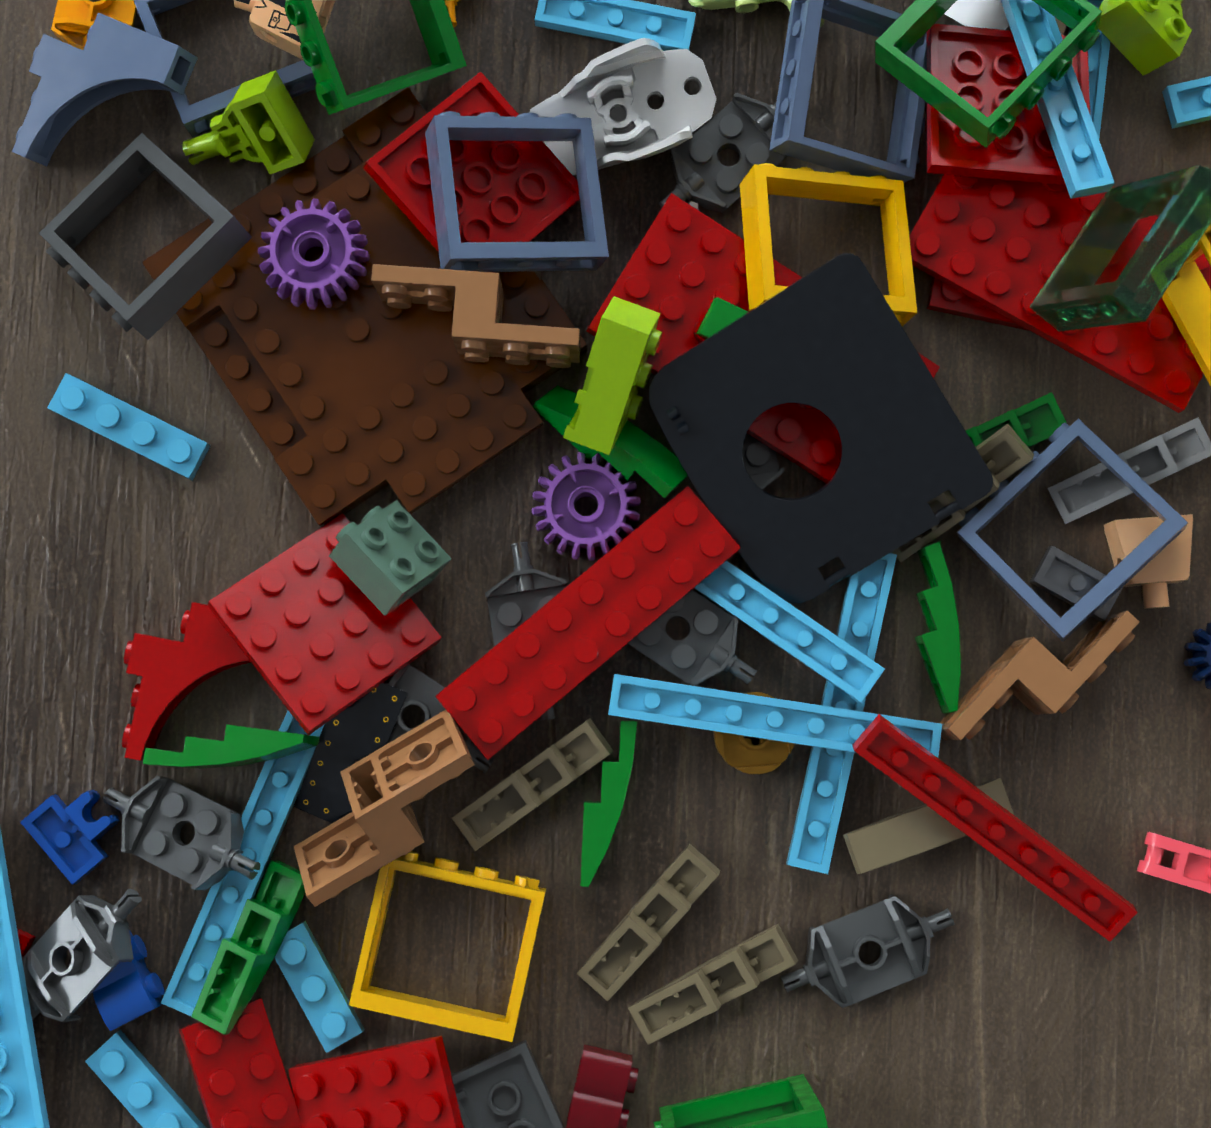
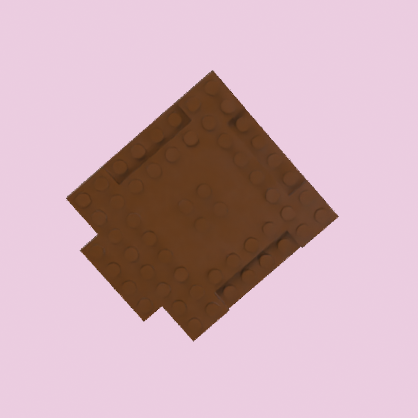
[142,87,587,527]

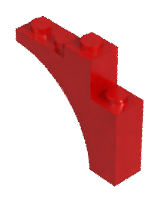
[122,602,251,761]

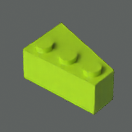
[563,296,662,455]

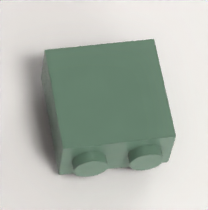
[329,500,452,616]

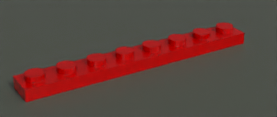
[852,714,1138,942]

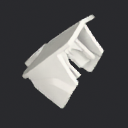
[530,38,717,175]

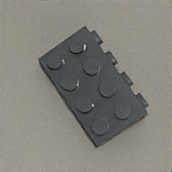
[451,1040,565,1128]

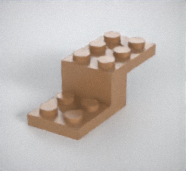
[371,264,581,368]
[939,610,1140,740]
[293,710,475,907]

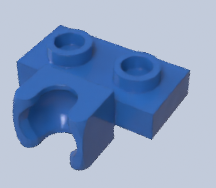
[20,790,119,885]

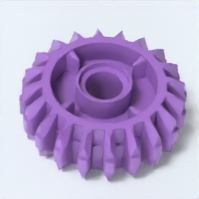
[258,198,370,310]
[532,452,641,561]

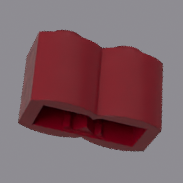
[565,1044,639,1128]

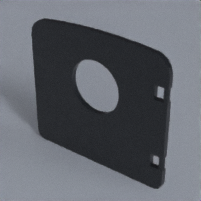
[649,253,993,603]

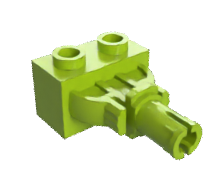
[1098,0,1192,76]
[182,70,315,175]

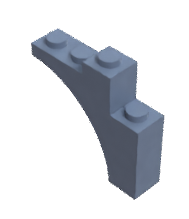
[12,12,198,167]

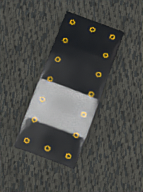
[294,683,408,823]

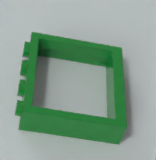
[285,0,467,115]
[875,0,1102,148]
[653,1074,828,1128]

